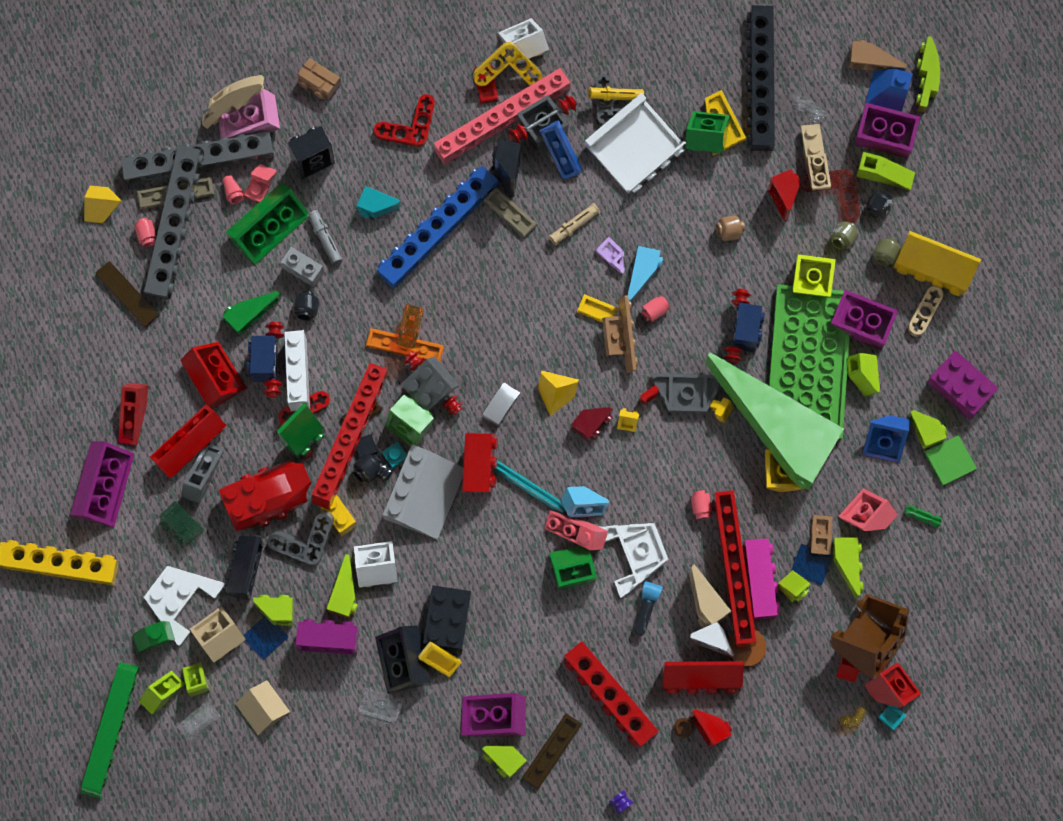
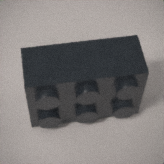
[288,126,335,180]
[423,585,471,652]

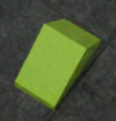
[182,662,210,697]

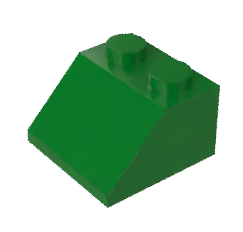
[686,111,730,153]

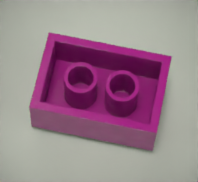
[854,103,920,158]
[927,350,998,420]
[296,619,359,655]

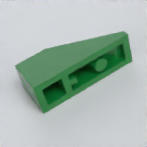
[222,291,281,336]

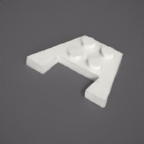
[599,523,669,598]
[144,566,224,646]

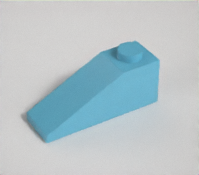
[628,246,663,303]

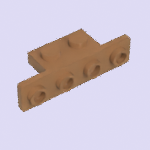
[602,295,638,373]

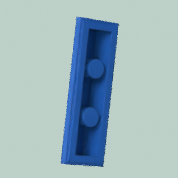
[540,120,582,180]

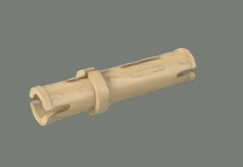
[549,203,600,246]

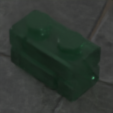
[159,501,204,546]

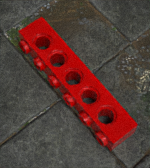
[563,641,659,748]

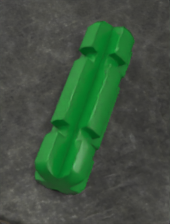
[904,505,942,528]

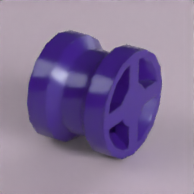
[609,790,634,815]

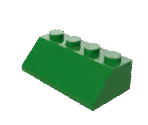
[225,183,309,265]

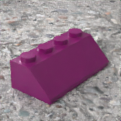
[70,441,134,527]

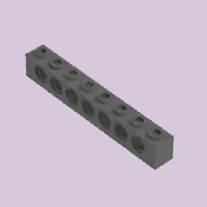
[121,131,274,185]
[144,145,204,299]

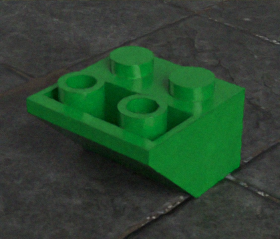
[549,546,597,591]

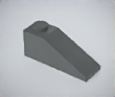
[181,443,224,504]

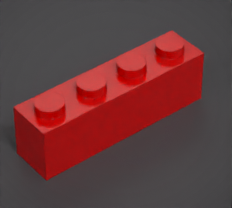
[150,405,227,478]

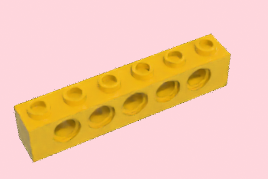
[0,540,119,586]

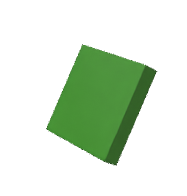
[924,435,977,486]

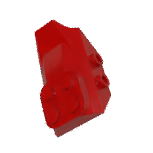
[219,459,312,531]

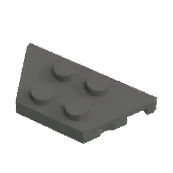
[651,373,721,413]

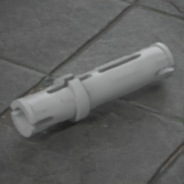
[307,210,343,265]

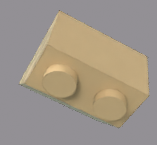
[190,606,246,663]

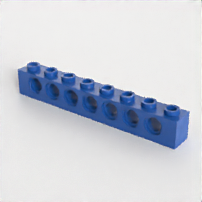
[377,166,498,289]

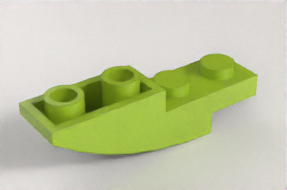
[915,36,940,113]

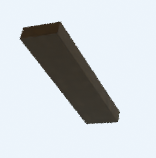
[95,261,160,328]
[521,713,582,790]

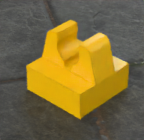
[710,397,734,423]
[617,408,639,432]

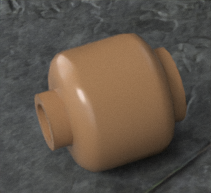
[716,215,745,241]

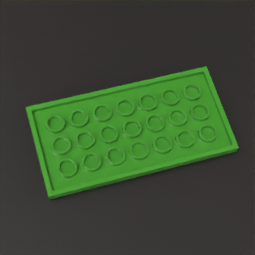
[769,284,851,440]

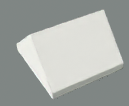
[690,622,735,658]

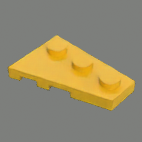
[705,90,747,156]

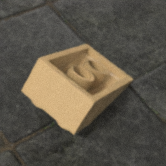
[689,564,731,628]

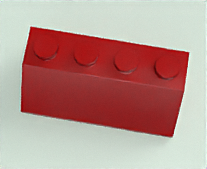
[662,661,744,694]

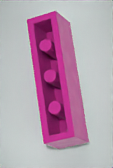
[744,538,780,620]

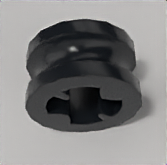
[376,463,394,482]

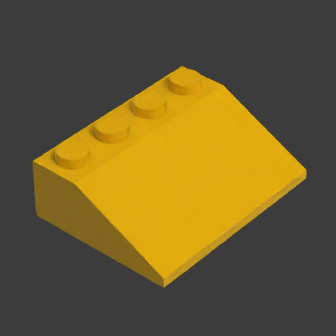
[893,231,981,296]

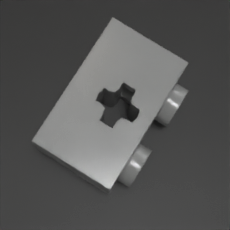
[281,247,324,287]

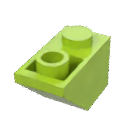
[847,353,880,396]
[777,570,811,603]
[253,595,294,625]
[482,746,527,779]

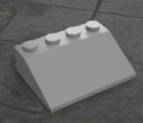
[383,444,463,540]

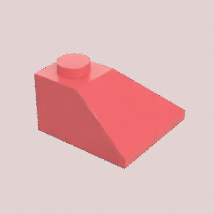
[838,489,898,531]

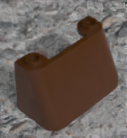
[830,594,909,680]

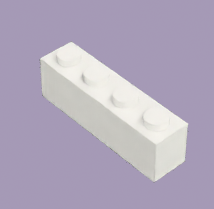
[285,330,310,411]

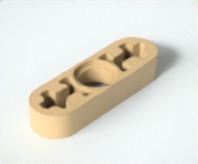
[908,286,943,337]

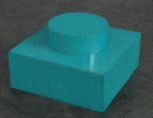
[382,441,407,468]
[878,705,907,731]

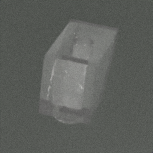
[177,702,221,744]

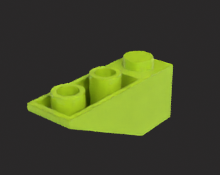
[856,152,915,191]
[832,538,863,598]

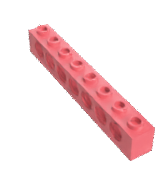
[434,68,570,165]

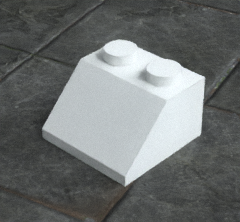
[498,18,549,64]
[354,541,398,587]

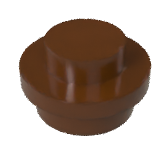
[674,718,694,738]

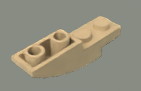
[202,75,264,129]
[801,124,831,190]

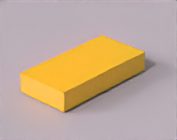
[577,294,619,323]
[418,642,462,677]

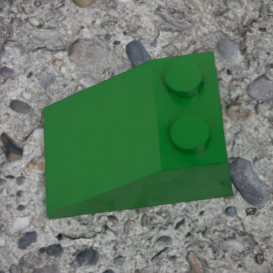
[277,404,325,460]

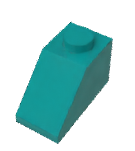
[357,186,401,218]

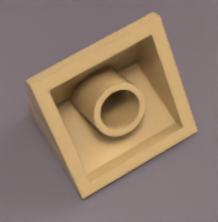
[235,681,290,735]

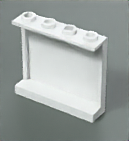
[584,93,686,194]

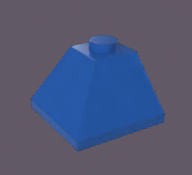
[865,69,913,112]
[862,415,909,463]

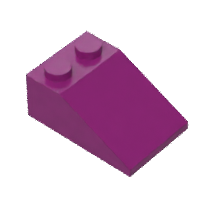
[831,290,898,351]
[461,693,526,737]

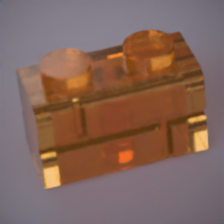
[396,304,424,349]

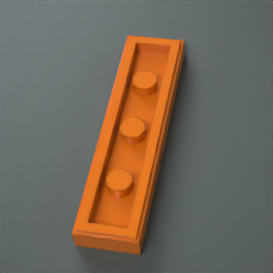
[366,328,444,362]

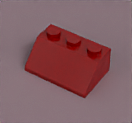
[180,341,247,407]
[462,432,498,492]

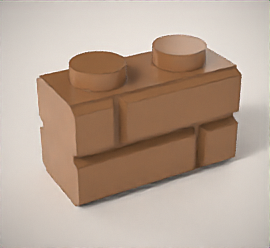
[297,58,341,100]

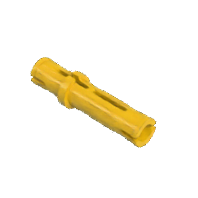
[588,86,644,101]

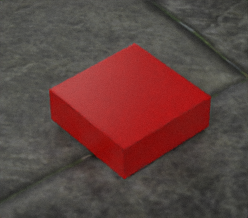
[639,385,659,405]

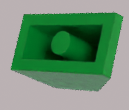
[133,621,175,653]

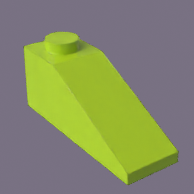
[327,554,358,619]

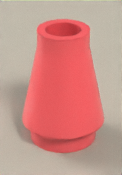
[222,176,244,204]

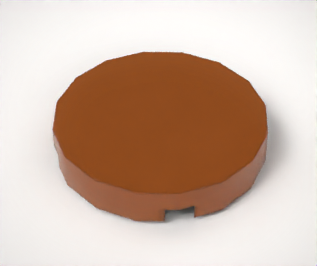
[729,630,766,667]

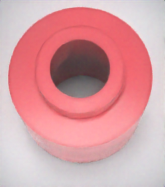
[134,218,157,248]
[641,296,670,322]
[690,490,713,520]

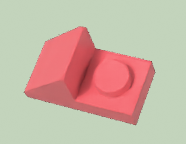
[244,164,277,203]

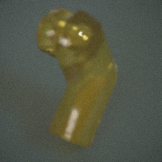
[840,707,867,729]

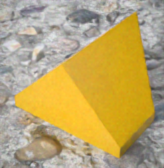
[84,186,121,223]
[538,371,579,416]

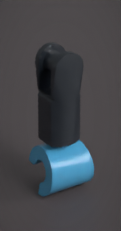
[634,581,663,636]

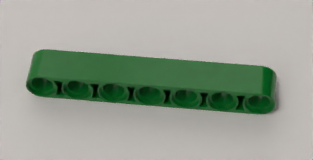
[80,662,140,799]

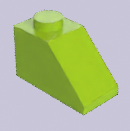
[908,410,948,450]
[139,670,185,715]

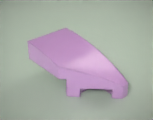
[595,237,625,274]

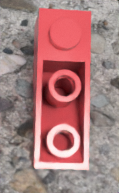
[544,511,608,550]

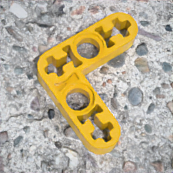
[473,42,543,86]

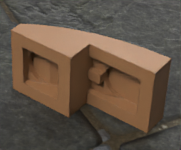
[811,515,833,555]

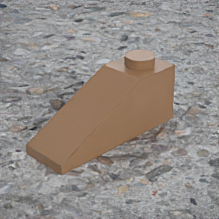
[849,40,907,71]

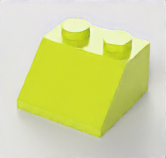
[793,254,836,297]

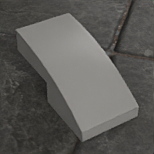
[482,383,520,426]

